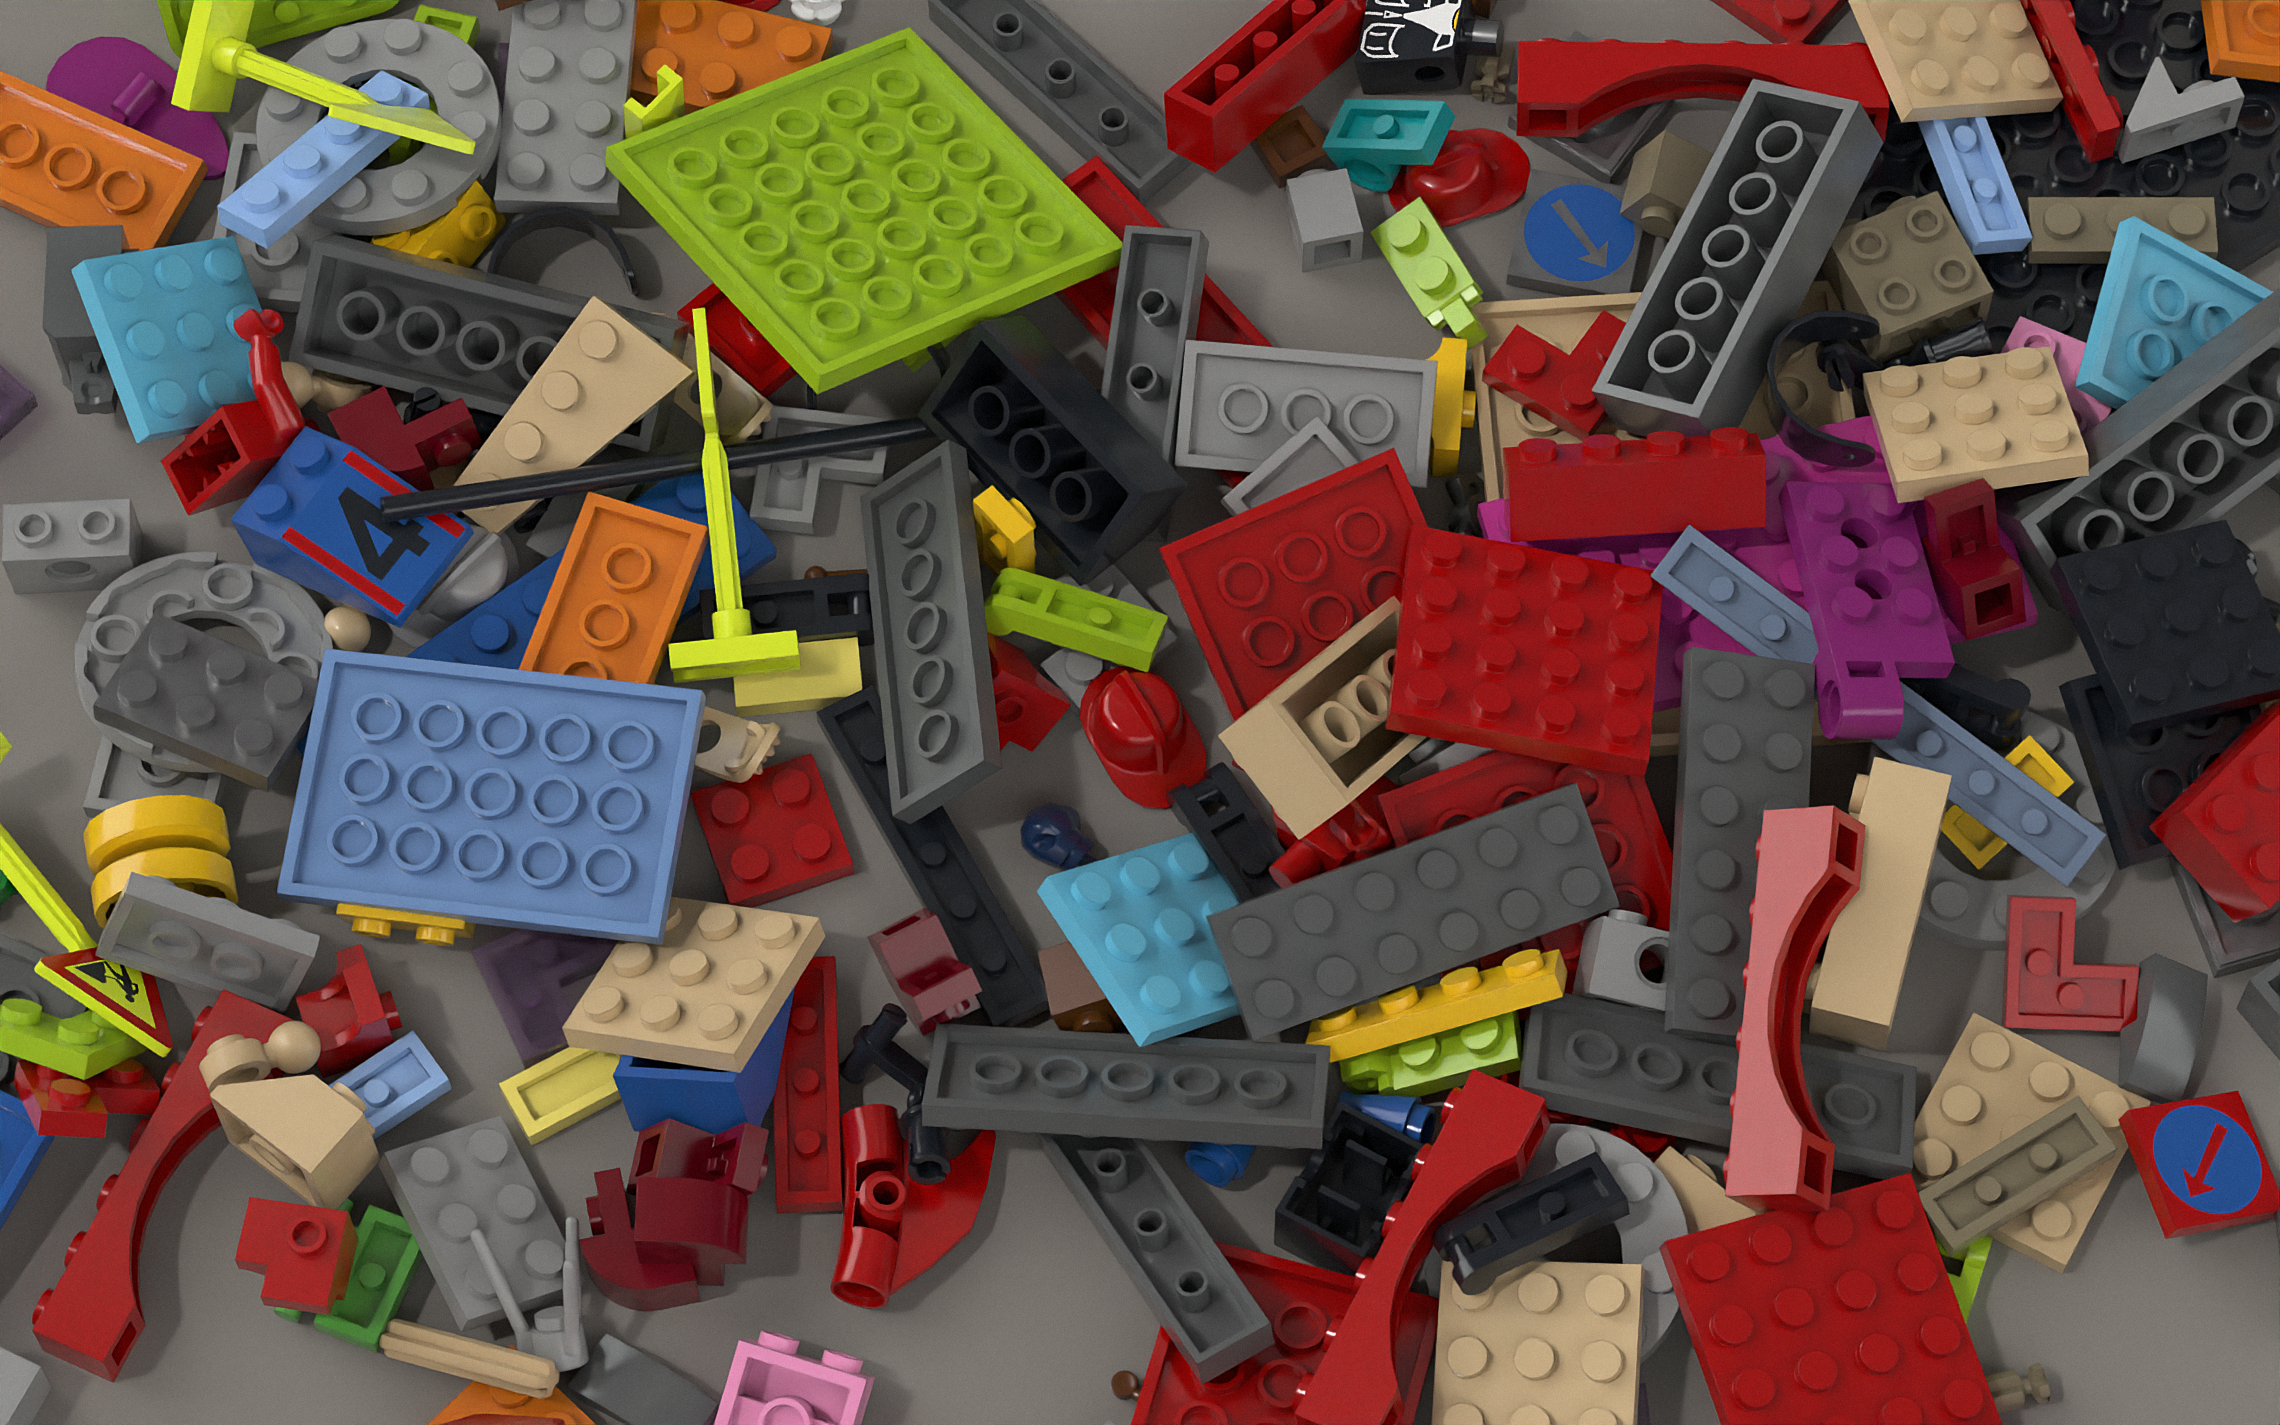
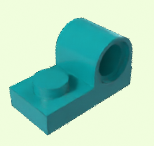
[1322,99,1456,192]

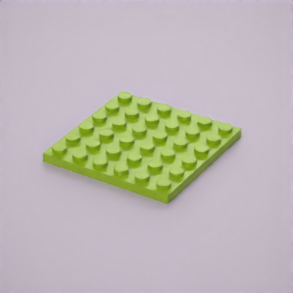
[605,27,1123,394]

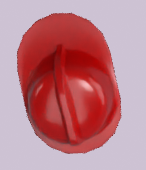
[1388,128,1531,228]
[1080,666,1206,809]

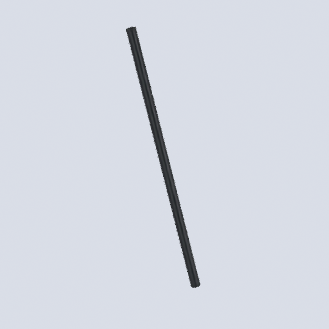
[380,388,1102,523]

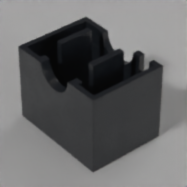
[1274,1101,1424,1277]

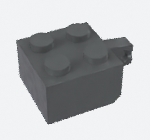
[42,225,139,415]

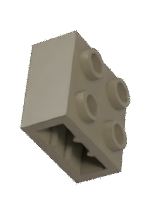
[1821,191,1994,363]

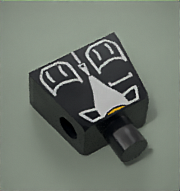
[1355,0,1504,95]

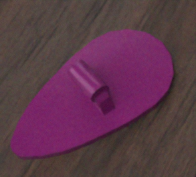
[46,37,229,180]

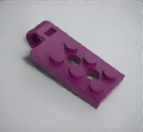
[1778,481,1955,740]

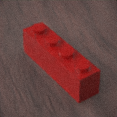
[1164,0,1366,173]
[1503,427,1766,542]

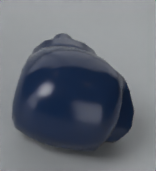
[1020,803,1098,871]

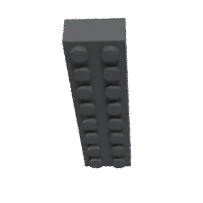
[928,0,1193,205]
[1101,225,1209,542]
[1035,1132,1275,1385]

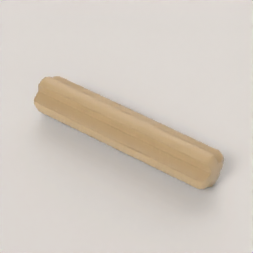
[379,1319,560,1399]

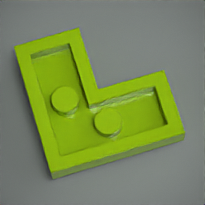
[0,998,149,1080]

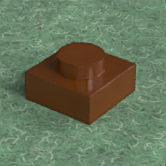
[1250,105,1332,189]

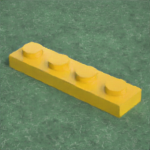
[1305,949,1567,1063]

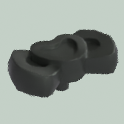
[1445,472,1486,538]

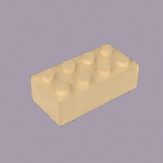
[1218,596,1426,840]
[1802,757,1952,1053]

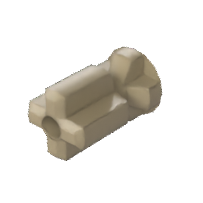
[1470,44,1515,104]
[1985,1363,2050,1414]

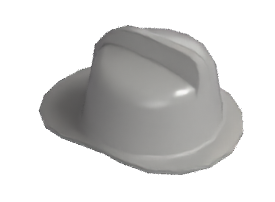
[387,517,520,648]

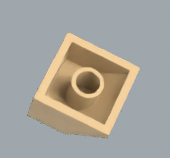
[209,1074,380,1210]

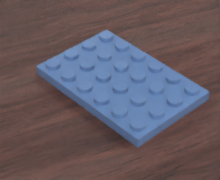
[277,648,706,945]

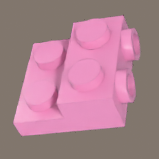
[714,1330,875,1425]

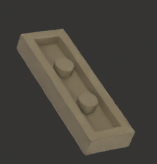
[2025,197,2218,264]
[1918,1095,2117,1257]

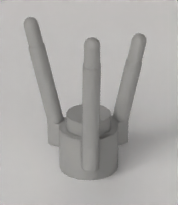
[470,1216,589,1372]

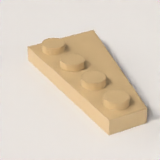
[453,295,697,535]

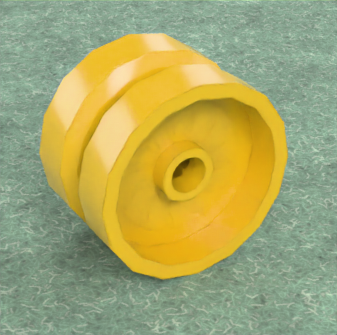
[83,795,238,929]

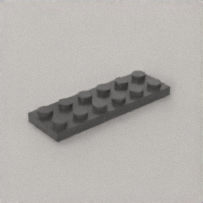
[860,439,1002,824]
[1664,647,1815,1042]
[1206,783,1620,1041]
[1519,993,1917,1180]
[922,1023,1330,1149]

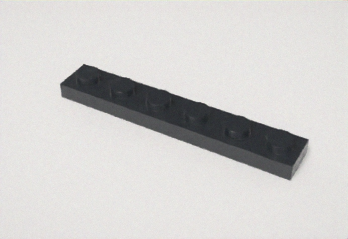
[816,685,1050,1028]

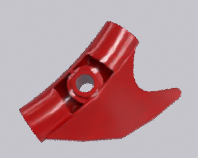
[830,1104,996,1309]

